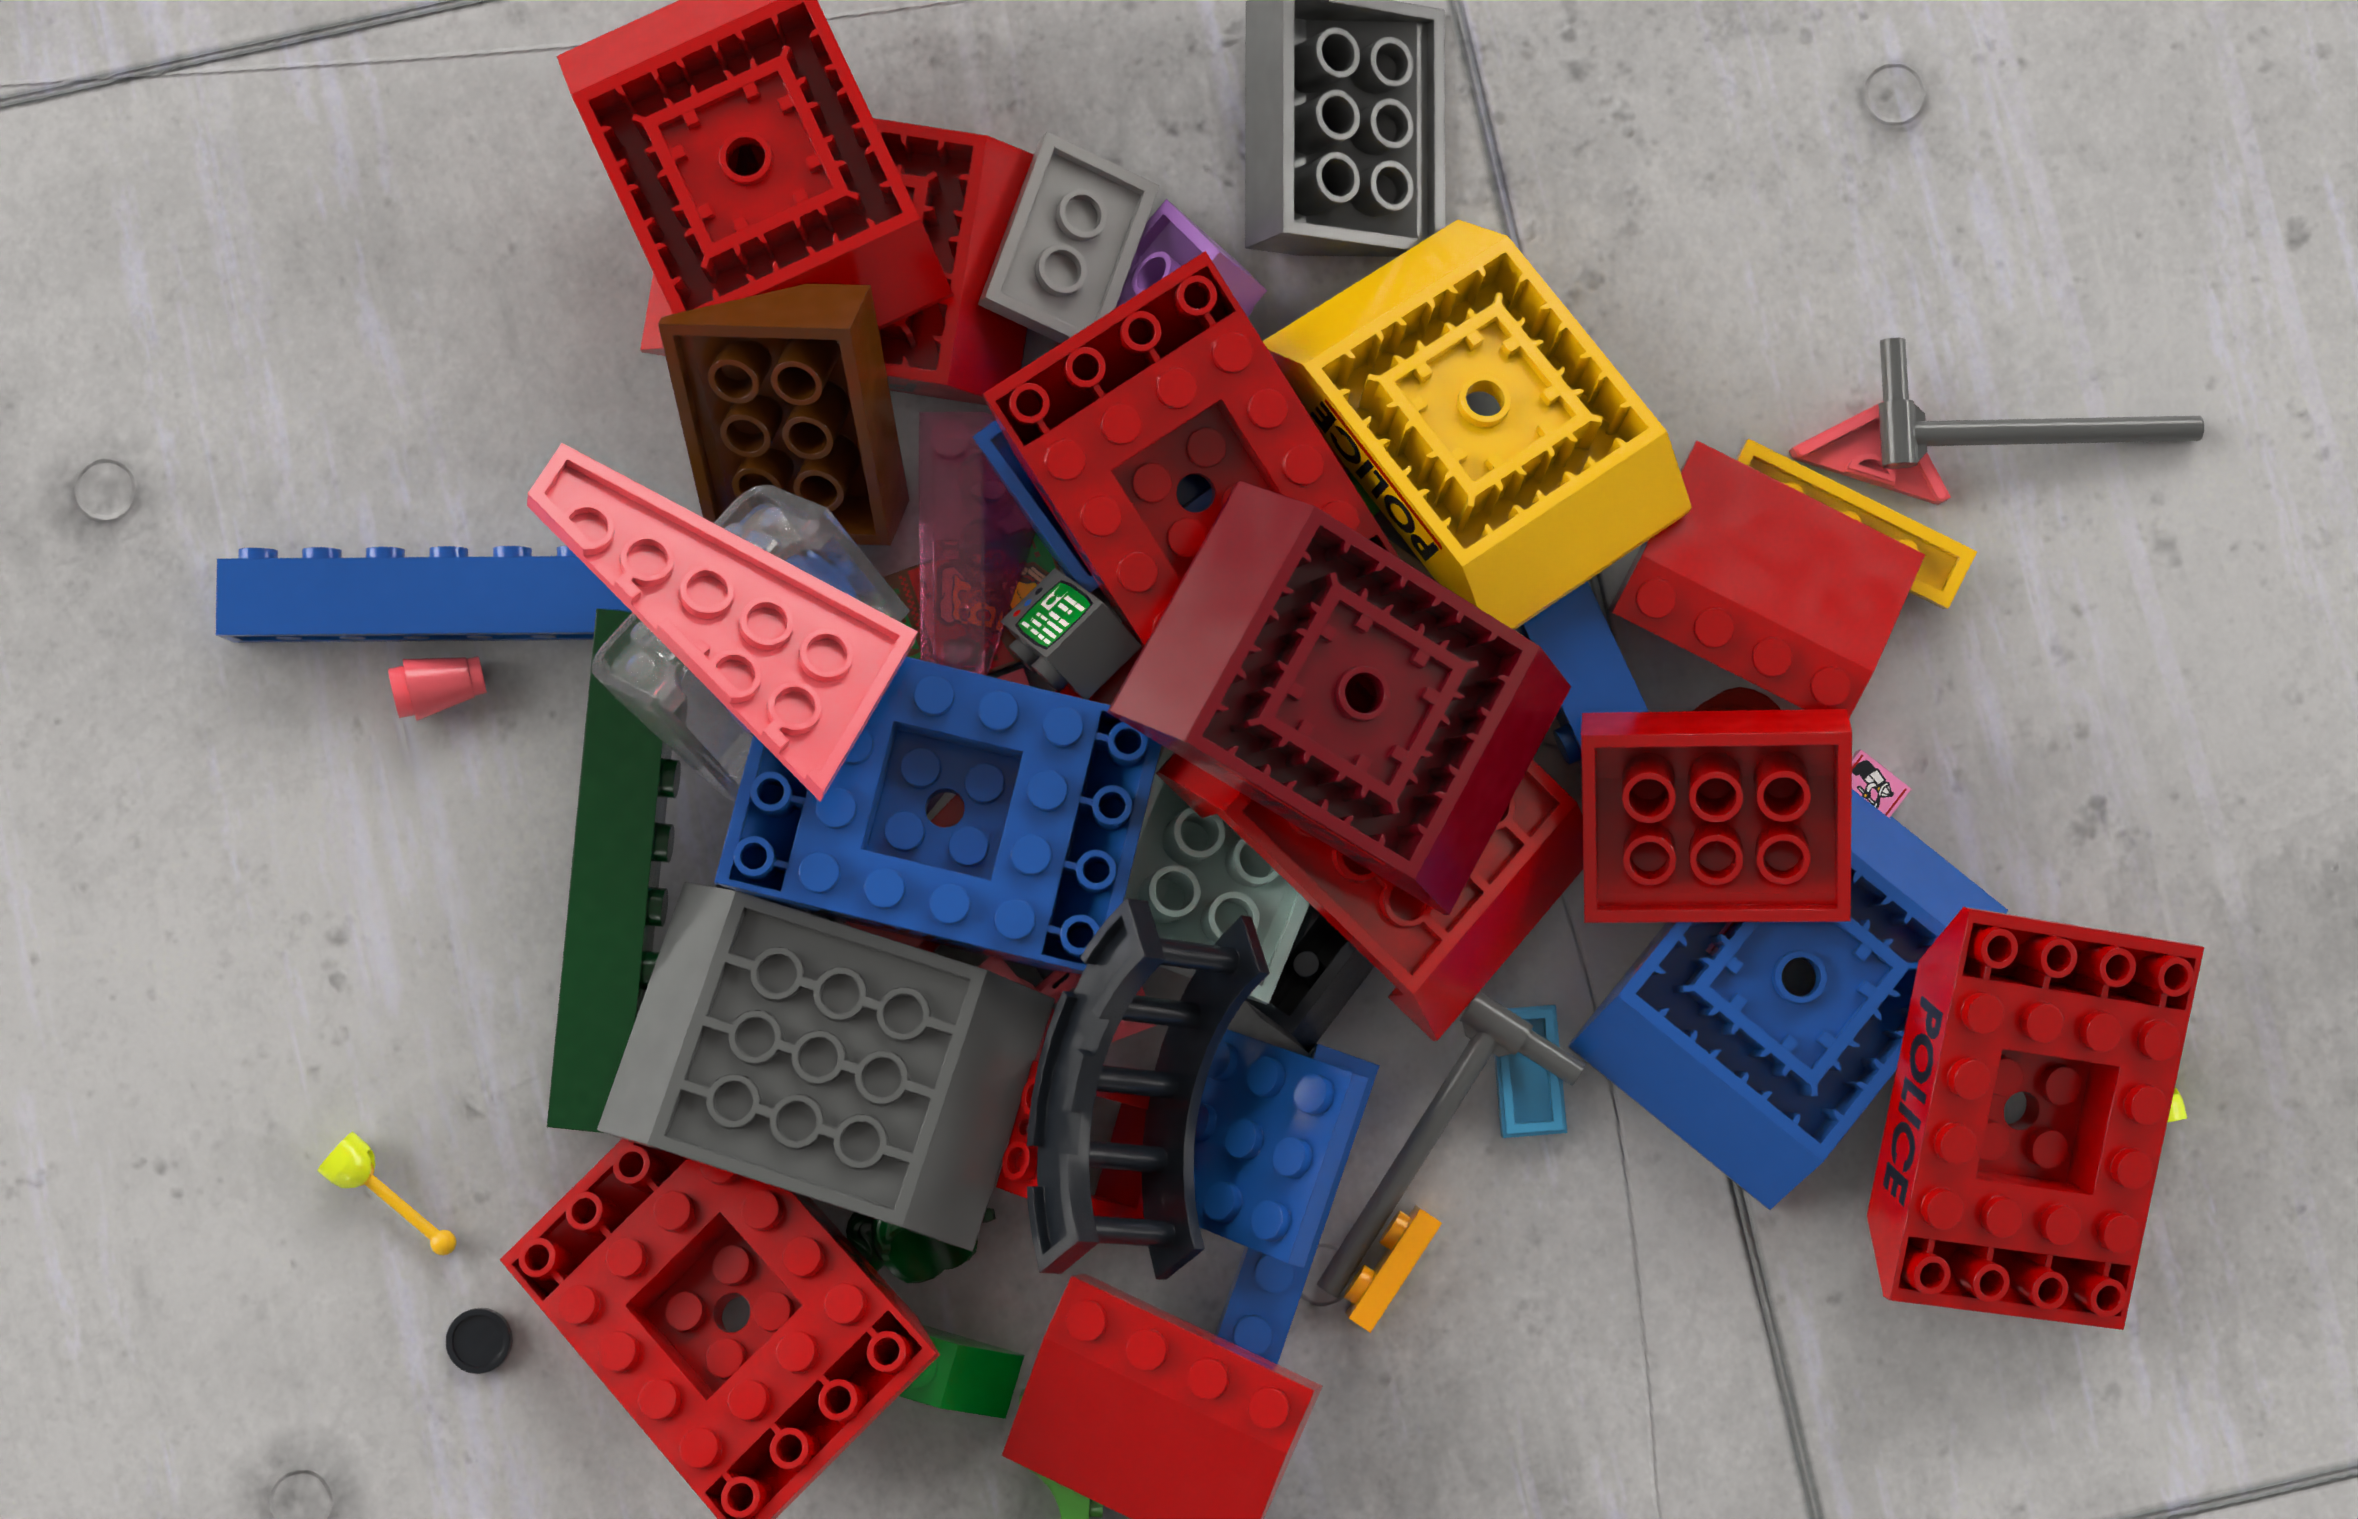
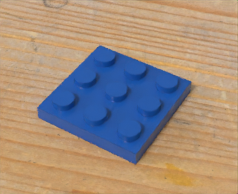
[1194,1029,1369,1268]

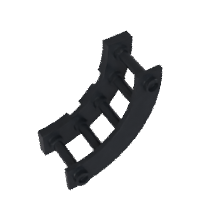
[1027,898,1270,1280]

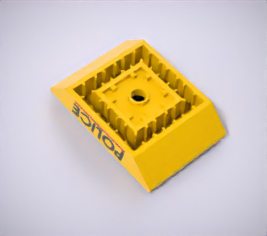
[1263,219,1692,630]

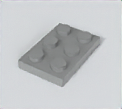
[977,131,1159,343]

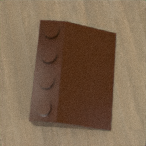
[658,284,910,546]

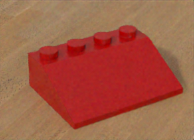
[1608,440,1925,718]
[1581,709,1852,923]
[1001,1274,1323,1519]

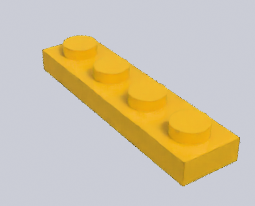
[1735,438,1977,609]

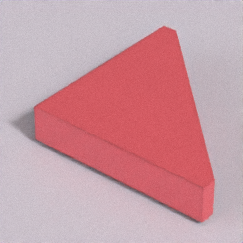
[1789,401,1951,505]

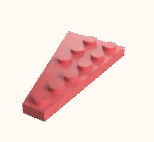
[527,443,918,802]

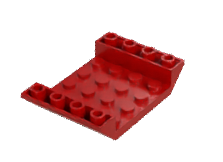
[1156,675,1583,1041]

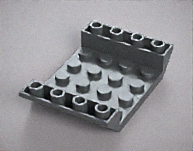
[597,882,1055,1252]

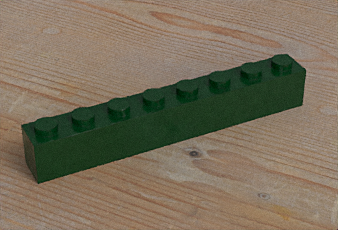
[547,608,688,1133]

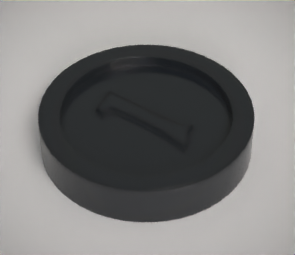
[446,1308,513,1374]

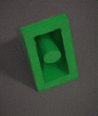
[899,1325,1025,1419]

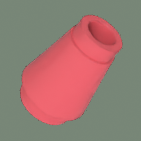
[388,656,487,721]

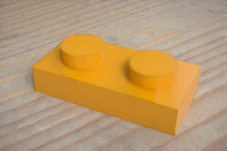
[1343,1205,1442,1333]

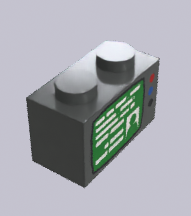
[1000,568,1142,700]

